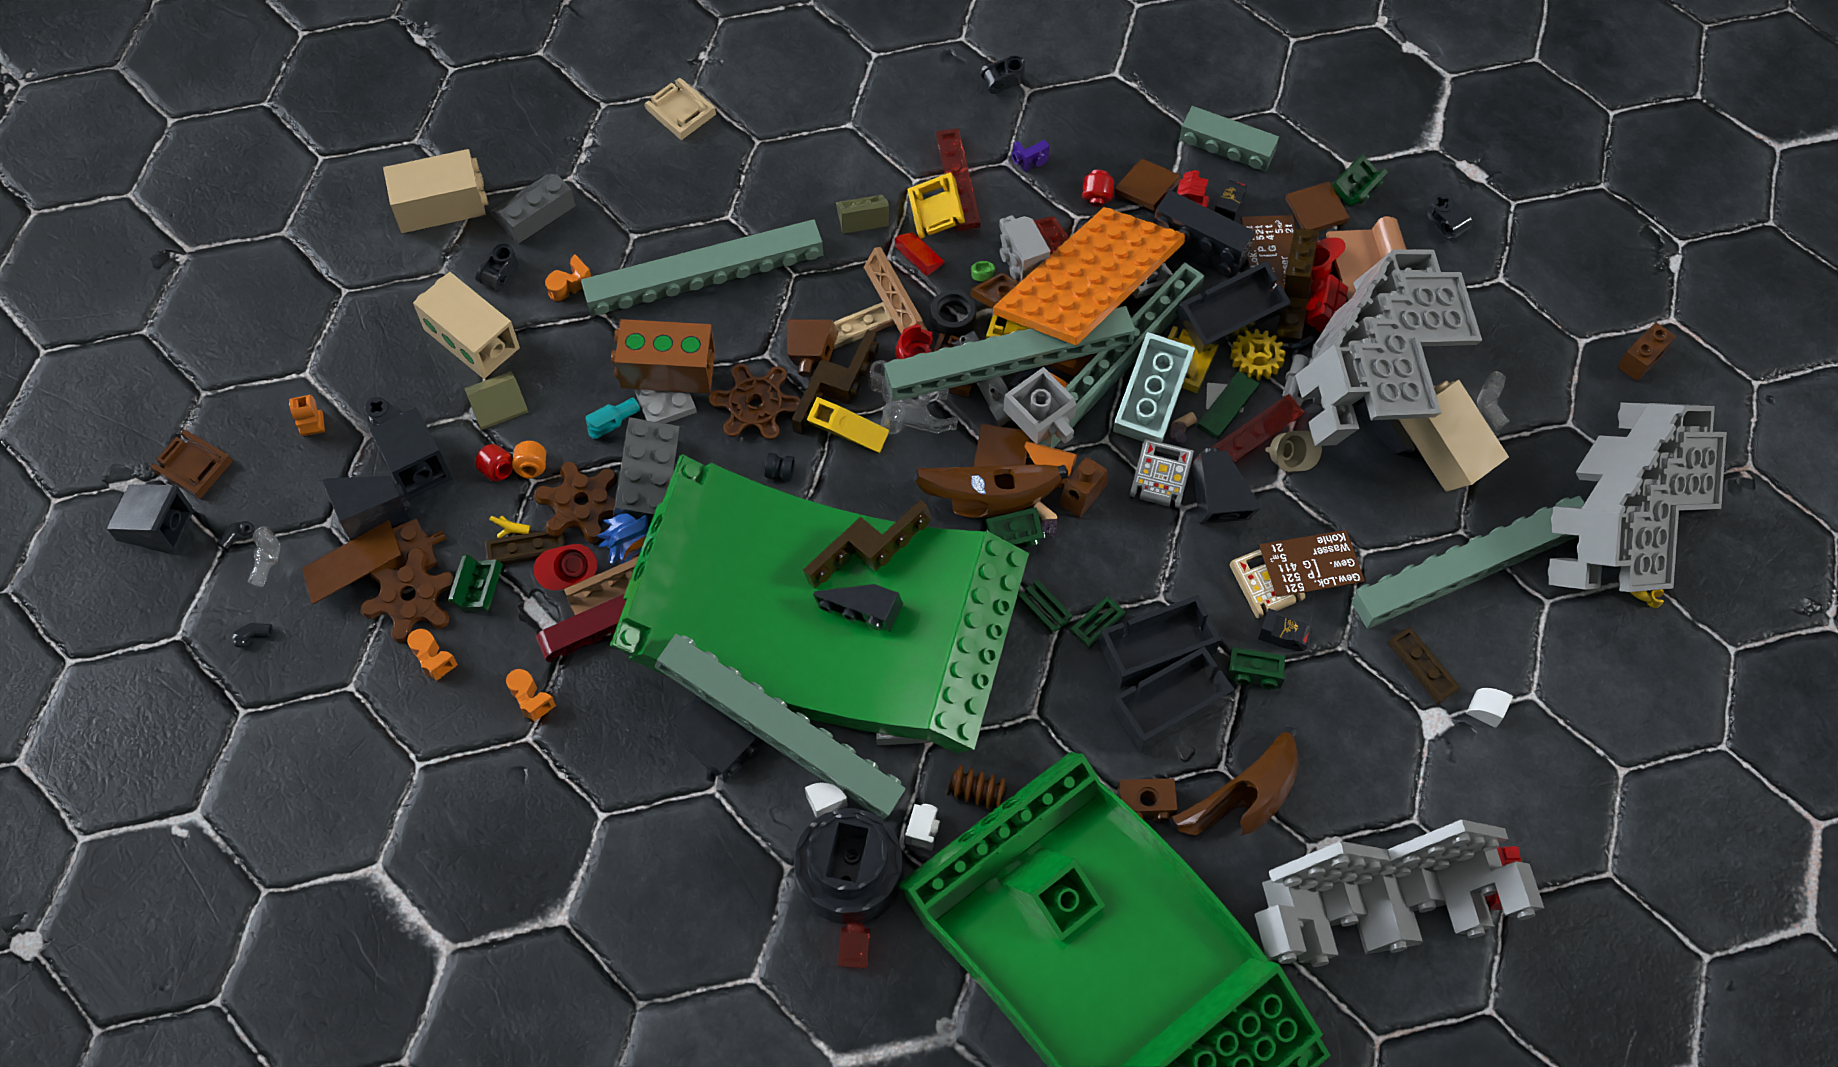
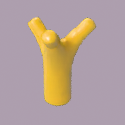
[490,516,531,538]

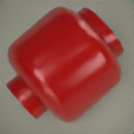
[1082,170,1114,207]
[475,444,513,482]

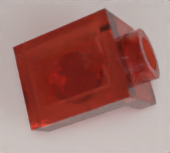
[838,923,870,968]

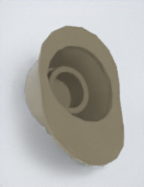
[1265,431,1322,472]

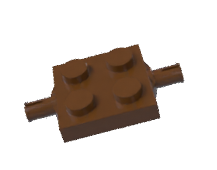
[364,518,447,577]

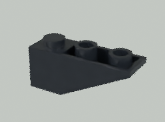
[813,584,903,632]

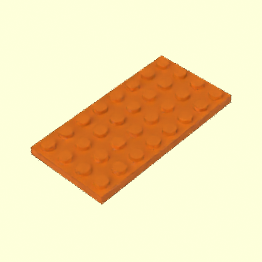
[993,207,1185,346]

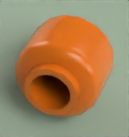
[512,441,546,479]

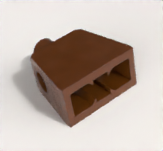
[787,319,839,377]
[1059,457,1108,519]

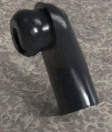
[216,521,254,550]
[232,623,273,647]

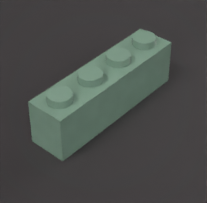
[1179,106,1279,171]

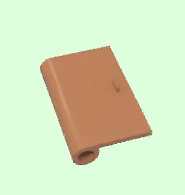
[1326,216,1406,302]

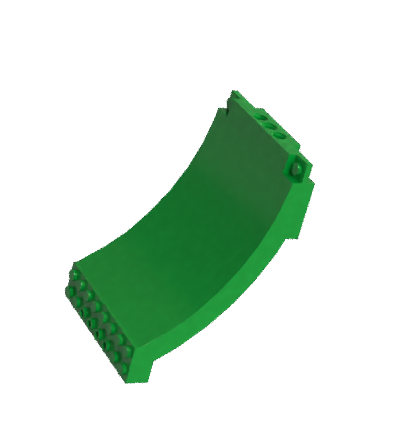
[610,454,1029,754]
[898,752,1331,1067]

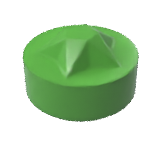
[971,261,995,282]

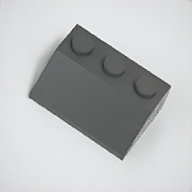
[490,174,575,244]

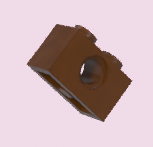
[1617,322,1676,382]
[1117,778,1177,823]

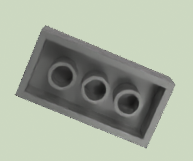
[612,417,680,527]

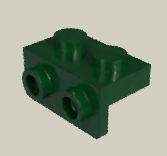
[1331,154,1388,206]
[985,507,1046,547]
[448,554,503,612]
[1228,647,1285,690]

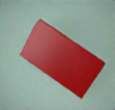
[895,232,945,276]

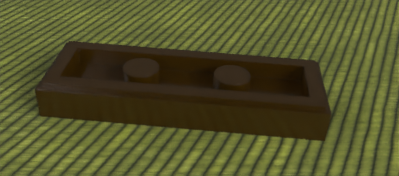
[485,530,566,565]
[1388,626,1461,705]

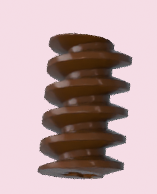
[947,764,1007,810]

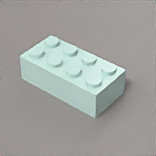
[1113,332,1195,443]

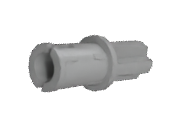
[1282,354,1309,401]

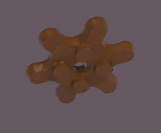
[709,364,801,440]
[534,462,617,543]
[361,548,455,643]

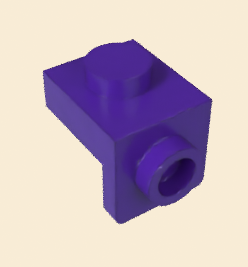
[1011,140,1050,172]

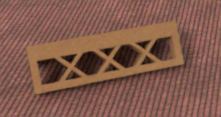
[864,247,928,334]
[564,557,638,615]

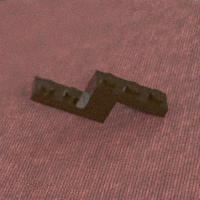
[1277,229,1319,339]
[792,329,879,435]
[803,500,932,589]

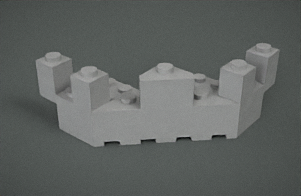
[1296,250,1482,446]
[1548,403,1727,592]
[1255,820,1544,967]

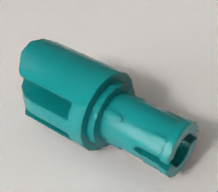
[586,397,640,439]

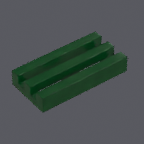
[1018,579,1073,635]
[1070,596,1126,649]

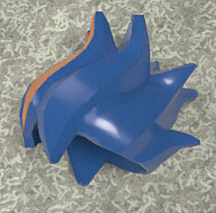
[597,513,648,565]

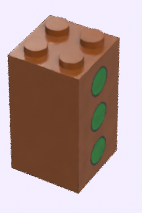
[611,319,716,393]

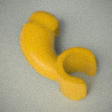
[1630,589,1664,608]

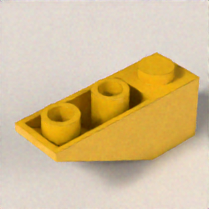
[807,397,890,453]

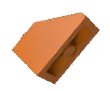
[1025,441,1077,488]

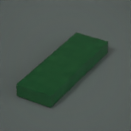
[1197,371,1259,440]

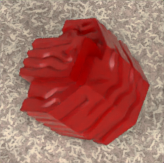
[1177,170,1209,208]
[896,324,933,359]

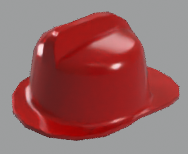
[1312,237,1346,281]
[534,544,597,590]

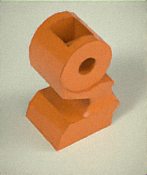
[545,254,591,301]
[289,395,325,436]
[407,629,458,681]
[506,669,556,722]

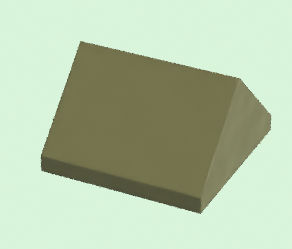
[836,195,889,234]
[464,371,528,430]

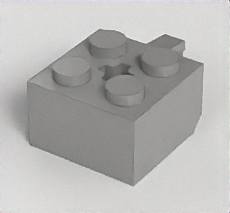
[999,215,1050,282]
[1004,367,1077,445]

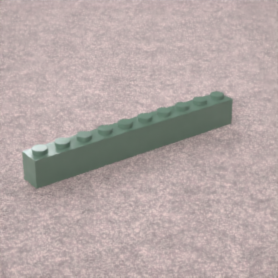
[581,219,823,316]
[1038,263,1204,448]
[884,306,1135,402]
[1352,495,1585,629]
[654,634,906,820]

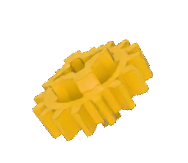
[1230,329,1285,381]

